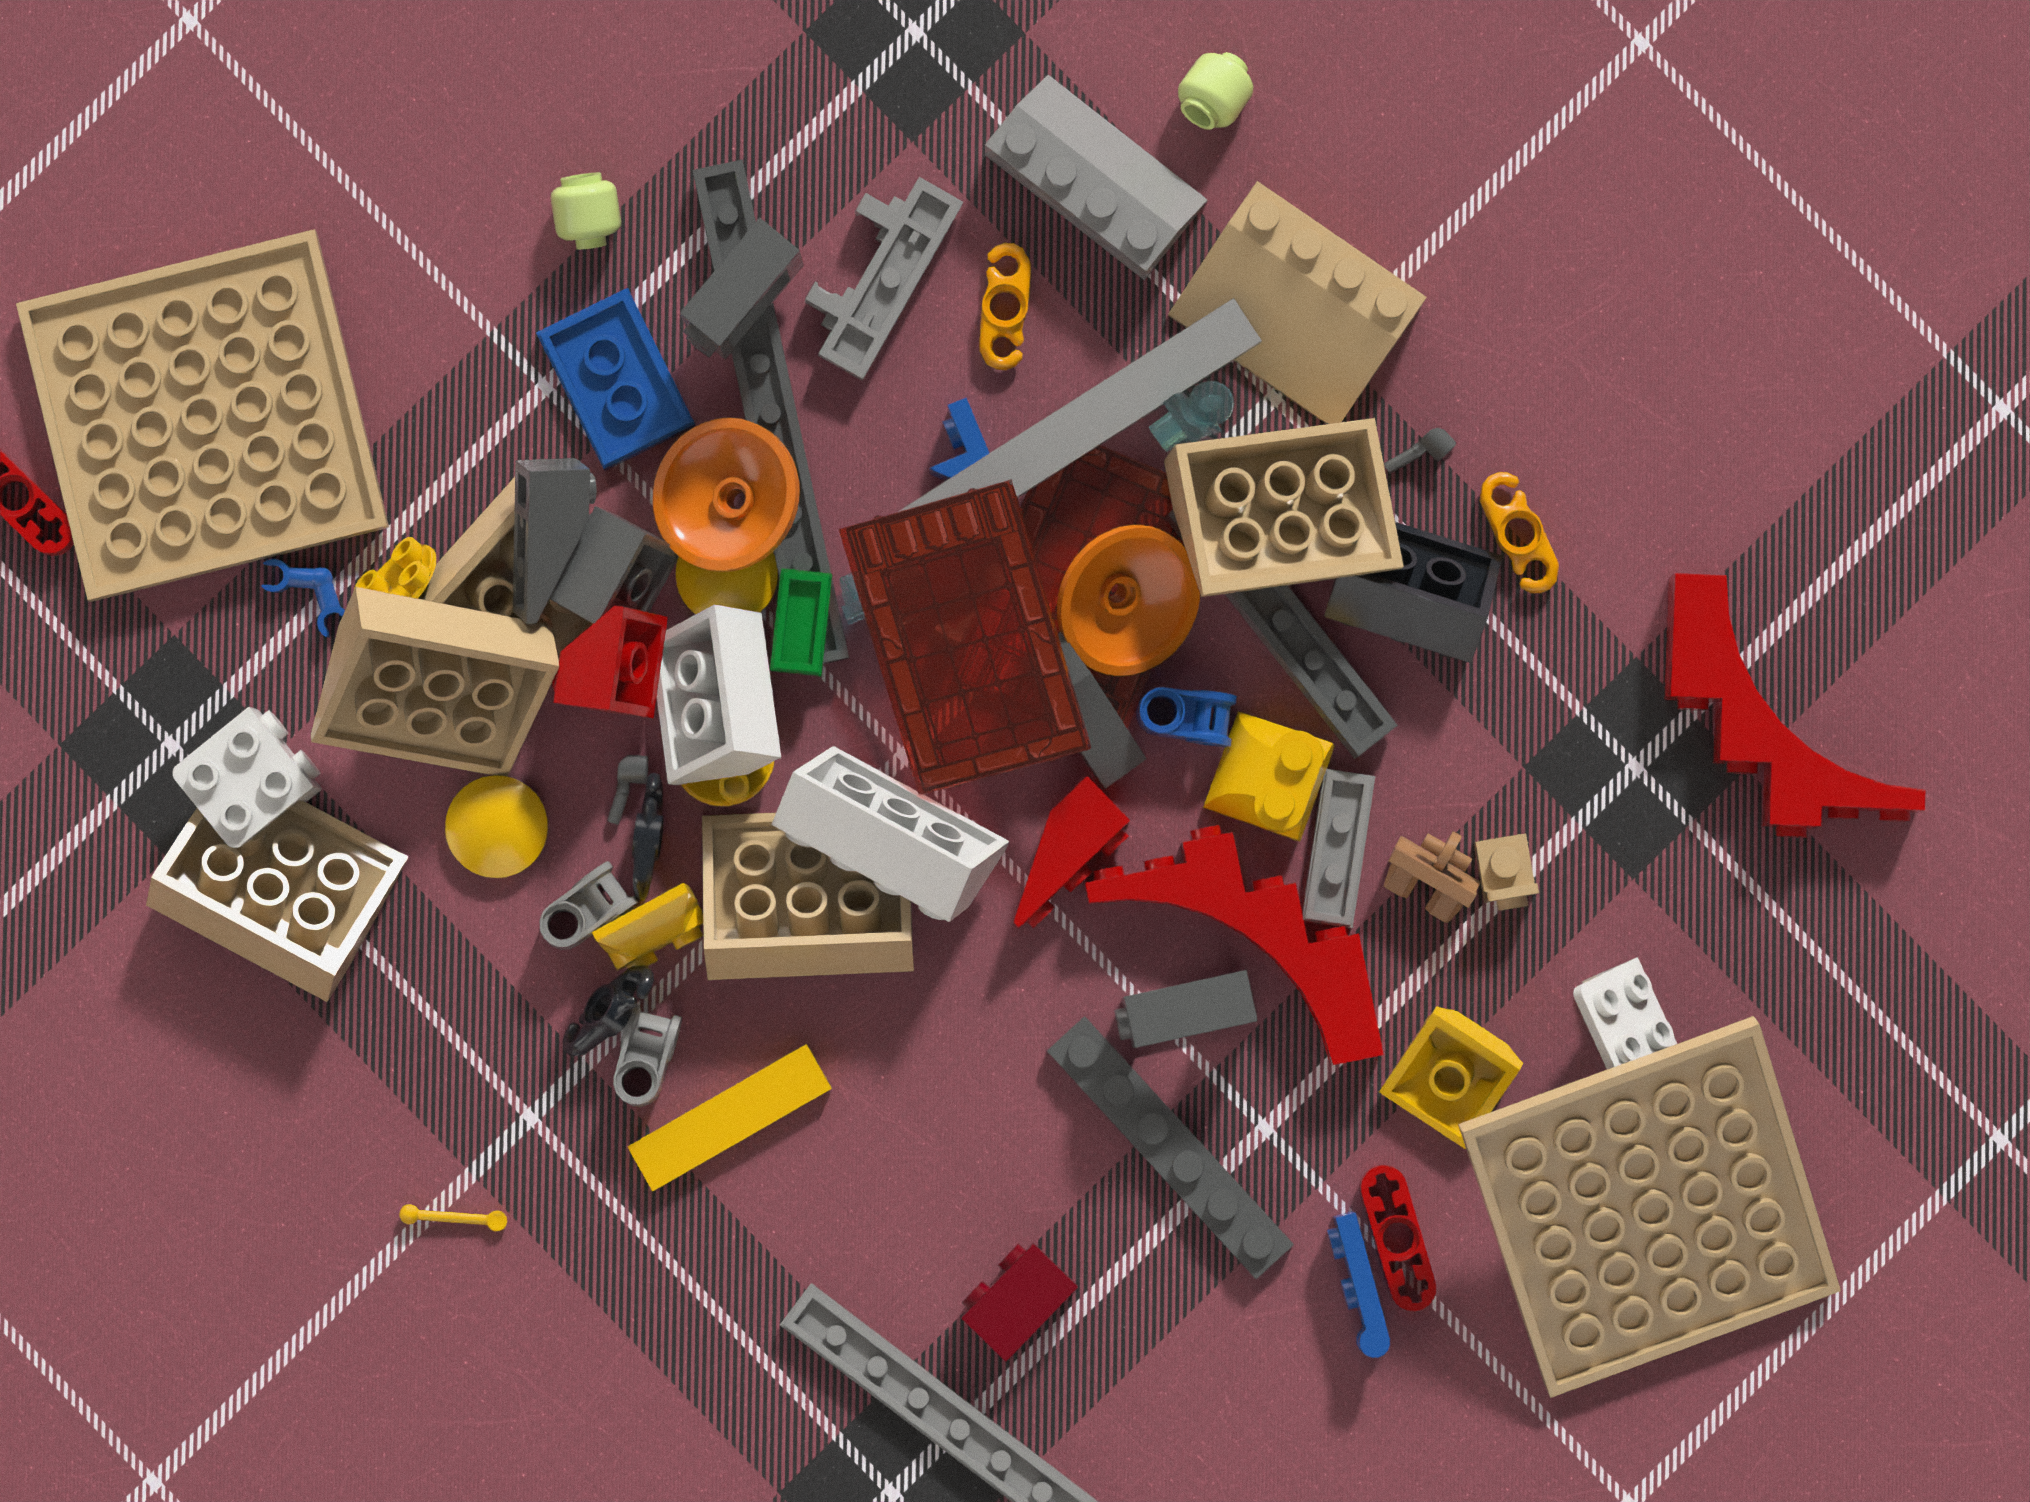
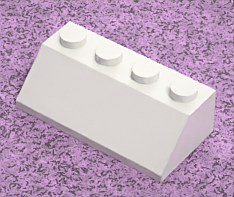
[771,746,1009,922]

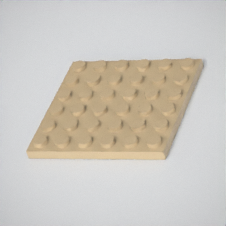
[16,229,389,602]
[1458,1016,1841,1398]

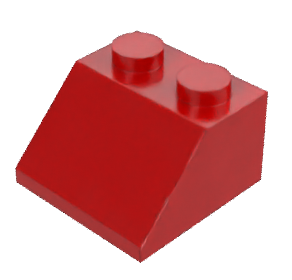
[552,606,668,718]

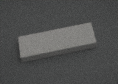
[1302,769,1375,929]

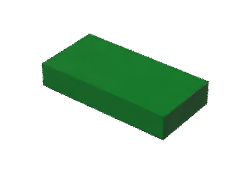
[770,568,833,677]

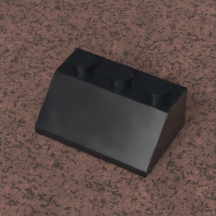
[1324,522,1503,663]

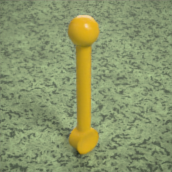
[399,1204,507,1231]

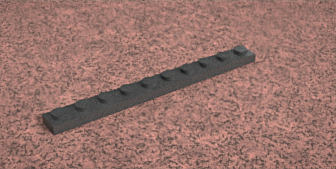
[693,160,850,664]

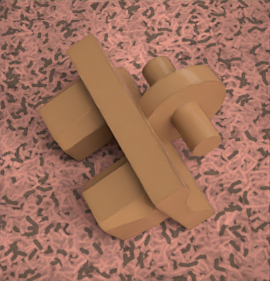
[1383,831,1481,923]

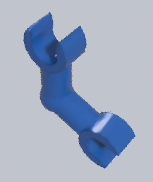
[261,559,345,638]

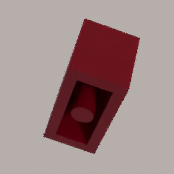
[961,1242,1078,1362]

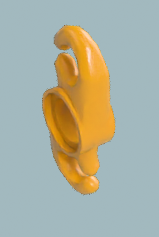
[979,243,1031,370]
[1479,472,1559,593]

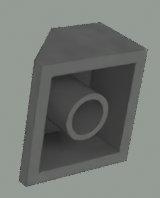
[549,506,679,623]

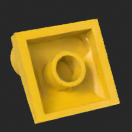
[1203,711,1335,842]
[592,883,704,971]
[1379,1006,1523,1149]

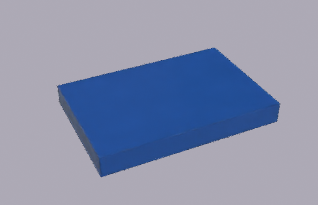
[536,288,696,471]

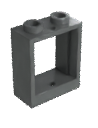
[680,217,804,360]
[1114,970,1258,1048]

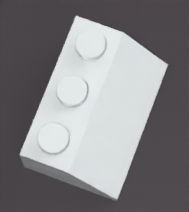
[657,604,781,785]

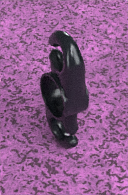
[632,773,664,901]
[562,965,654,1056]

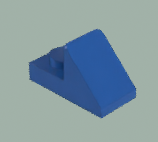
[929,397,989,481]

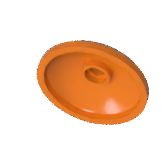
[653,418,800,572]
[1057,525,1200,676]

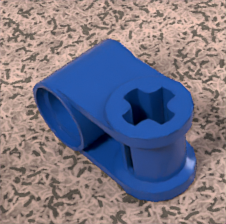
[1136,687,1237,747]

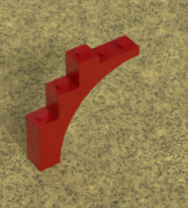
[1664,573,1926,838]
[1084,825,1384,1065]

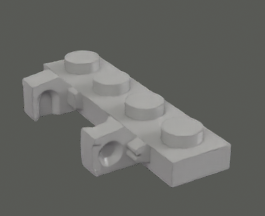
[805,177,963,381]

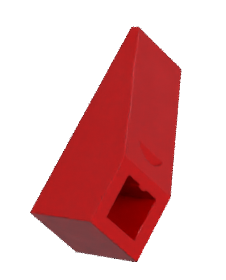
[1013,776,1130,929]

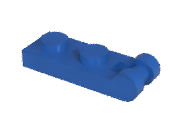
[1327,1211,1390,1358]

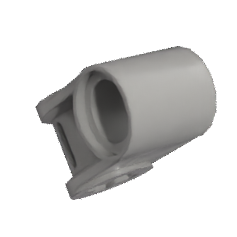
[539,861,639,950]
[613,1005,682,1107]

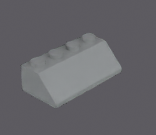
[985,75,1208,281]

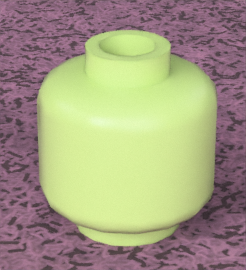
[1178,52,1253,130]
[550,172,621,250]

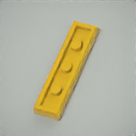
[627,1044,832,1191]

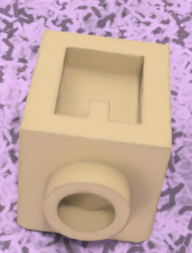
[1474,833,1539,911]

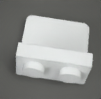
[173,707,322,848]
[1573,957,1677,1070]

